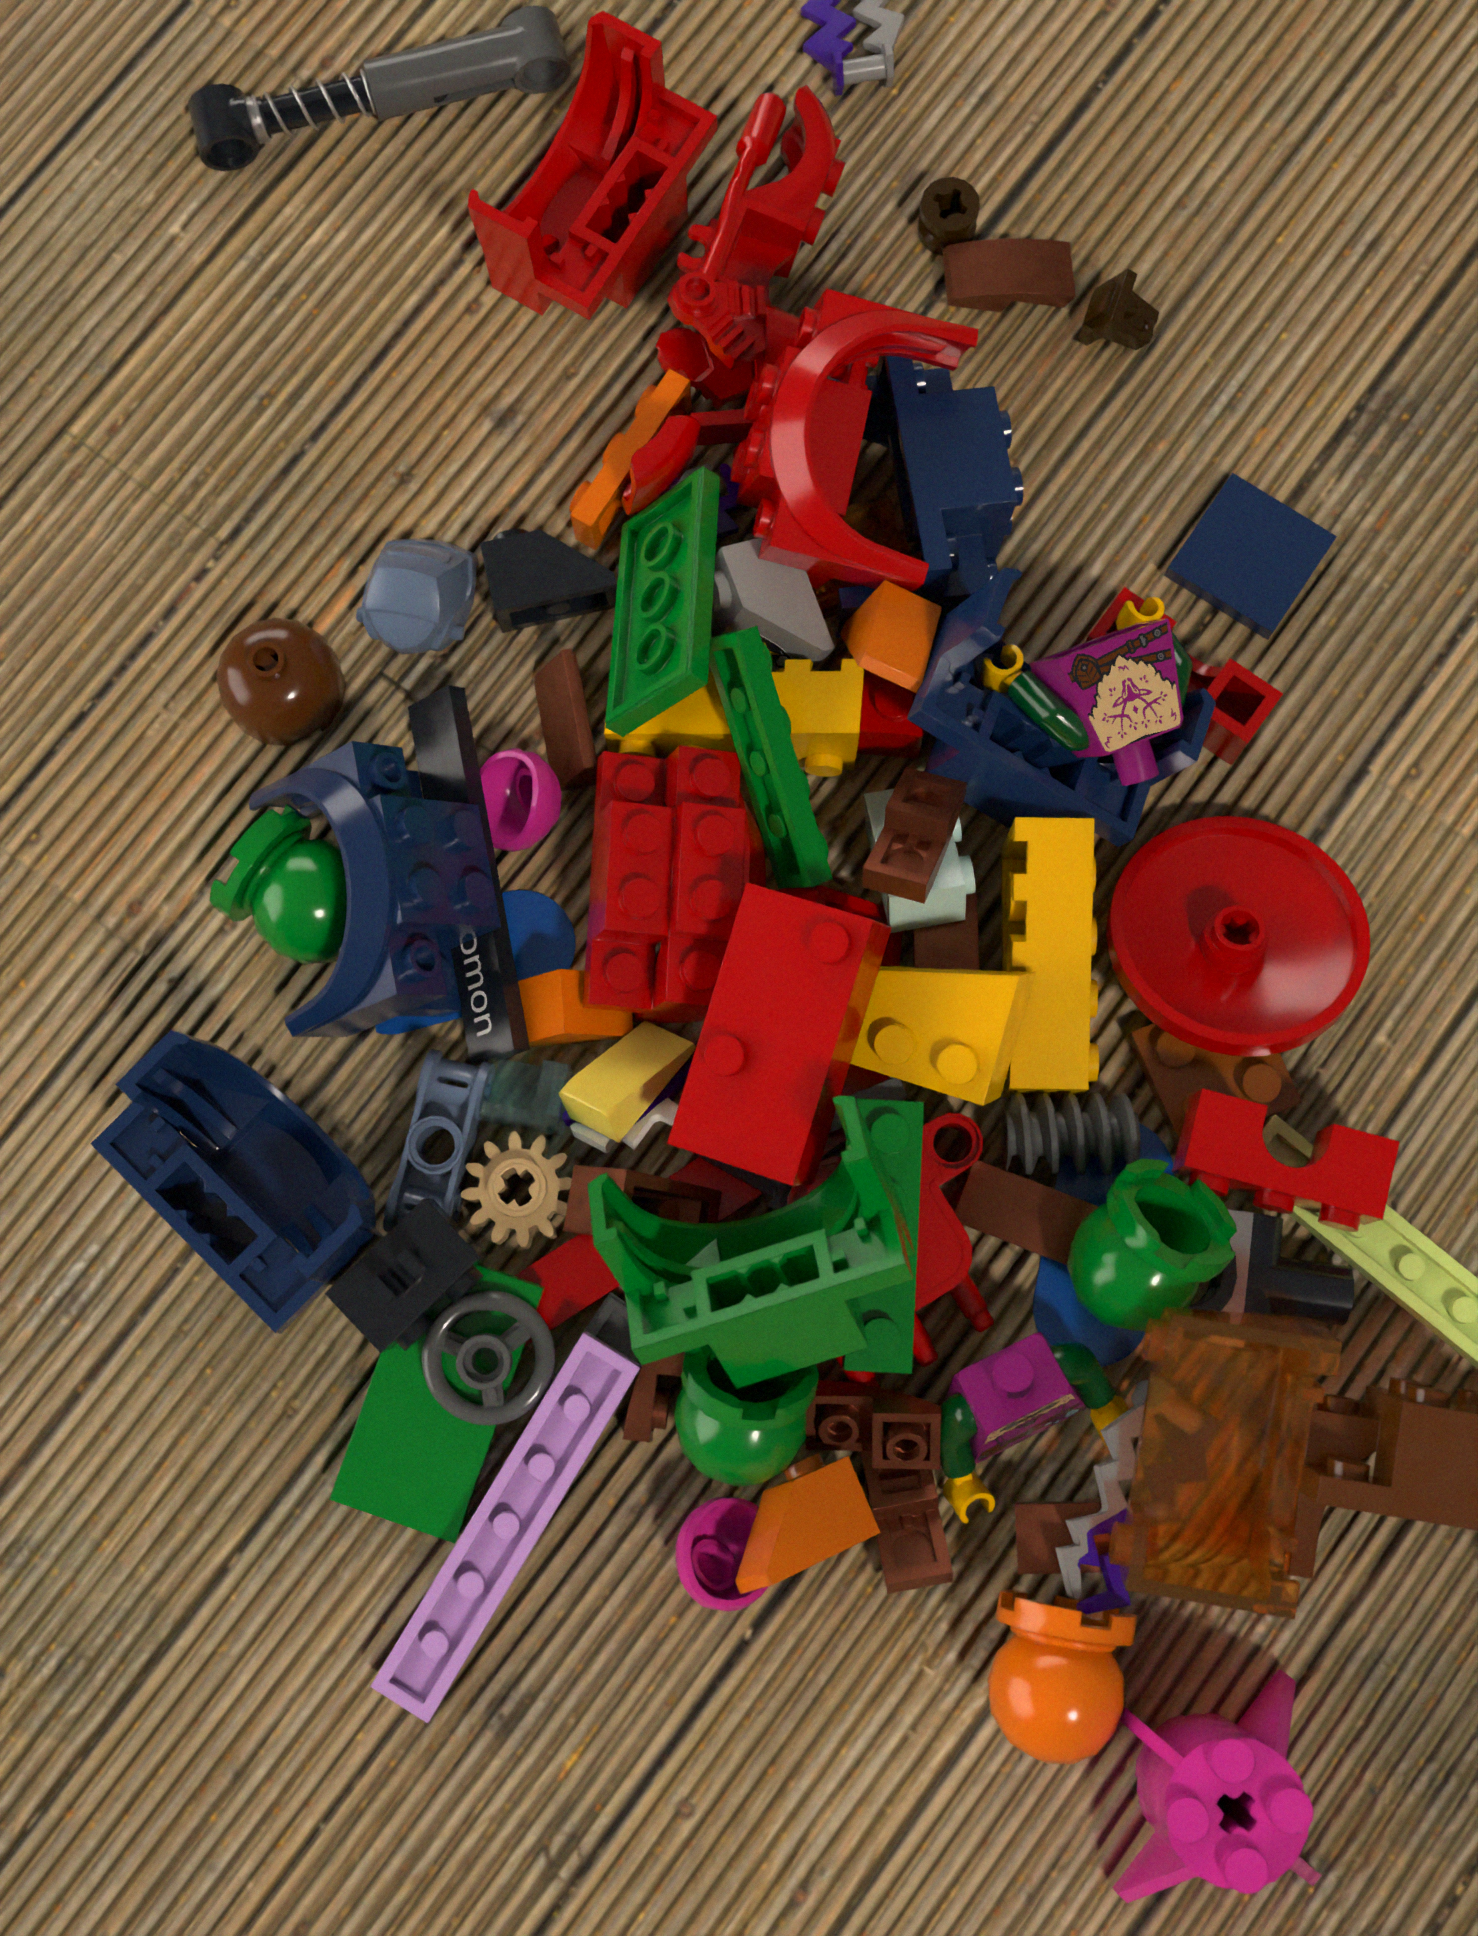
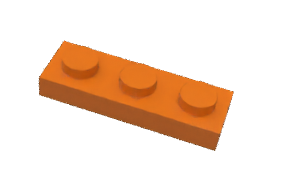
[569,369,692,551]

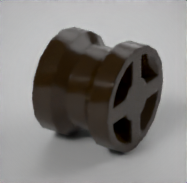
[917,177,980,256]

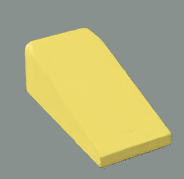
[558,1020,696,1143]

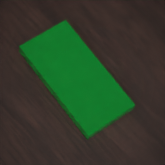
[605,466,720,737]
[329,1264,545,1543]

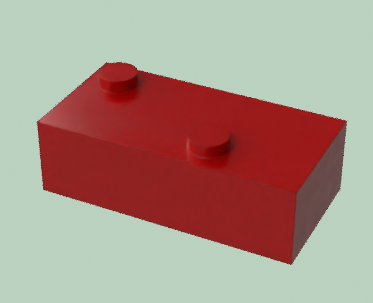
[667,882,892,1186]

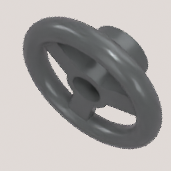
[422,1290,555,1425]

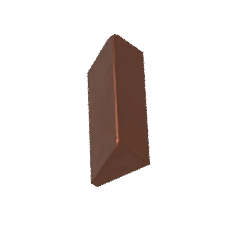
[534,648,597,791]

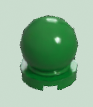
[209,804,347,965]
[1067,1158,1237,1331]
[674,1344,819,1487]

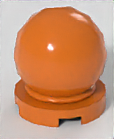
[987,1590,1137,1764]

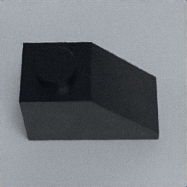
[480,529,617,633]

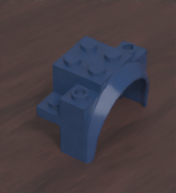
[831,356,1023,638]
[907,567,1216,847]
[249,741,501,1037]
[90,1030,384,1334]

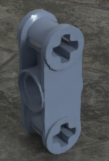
[383,1049,495,1232]

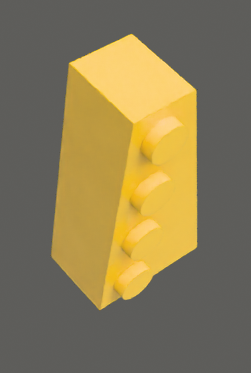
[604,659,864,777]
[1001,817,1099,1098]
[850,966,1036,1106]

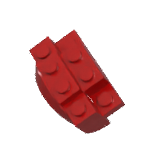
[583,745,766,1023]

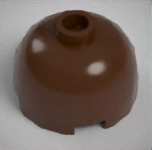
[216,618,346,746]

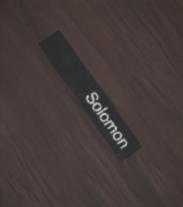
[408,685,530,1066]

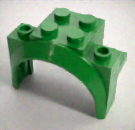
[587,1096,915,1389]

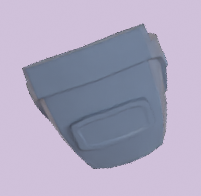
[356,538,478,655]

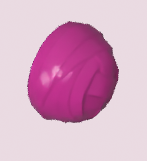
[480,748,562,852]
[675,1497,769,1611]

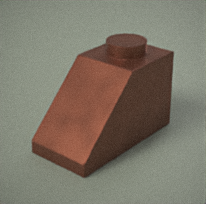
[563,1165,722,1236]

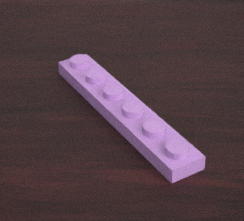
[370,1331,642,1724]

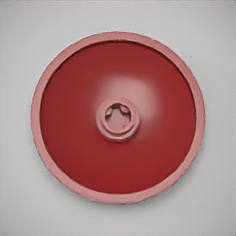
[1106,816,1371,1057]

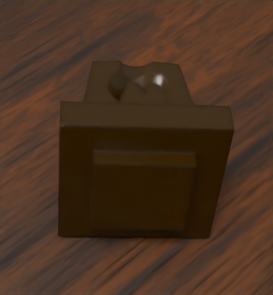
[1078,268,1159,351]

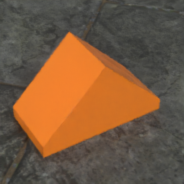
[840,580,942,693]
[518,969,634,1047]

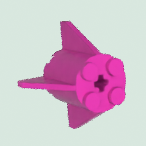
[1113,1669,1321,1903]

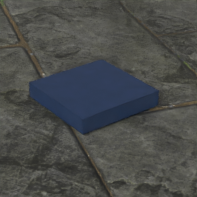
[1164,472,1337,640]

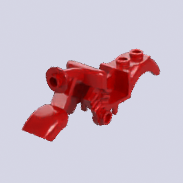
[621,85,846,515]

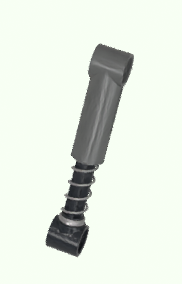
[188,5,571,171]

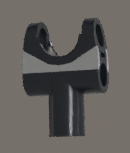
[1156,1209,1354,1352]

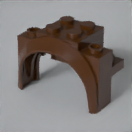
[1272,1377,1478,1579]

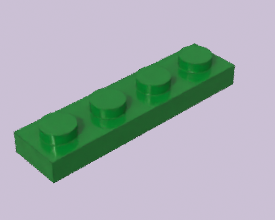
[709,626,833,889]
[842,1098,924,1374]

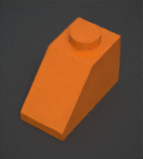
[735,1453,880,1594]

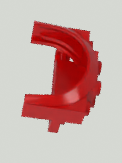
[467,11,718,320]
[730,288,979,592]

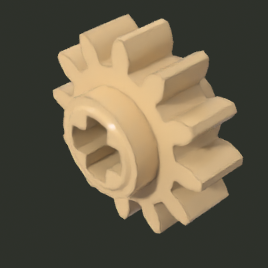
[461,1131,572,1249]

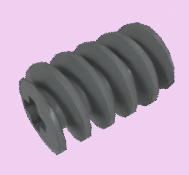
[1001,1092,1140,1175]

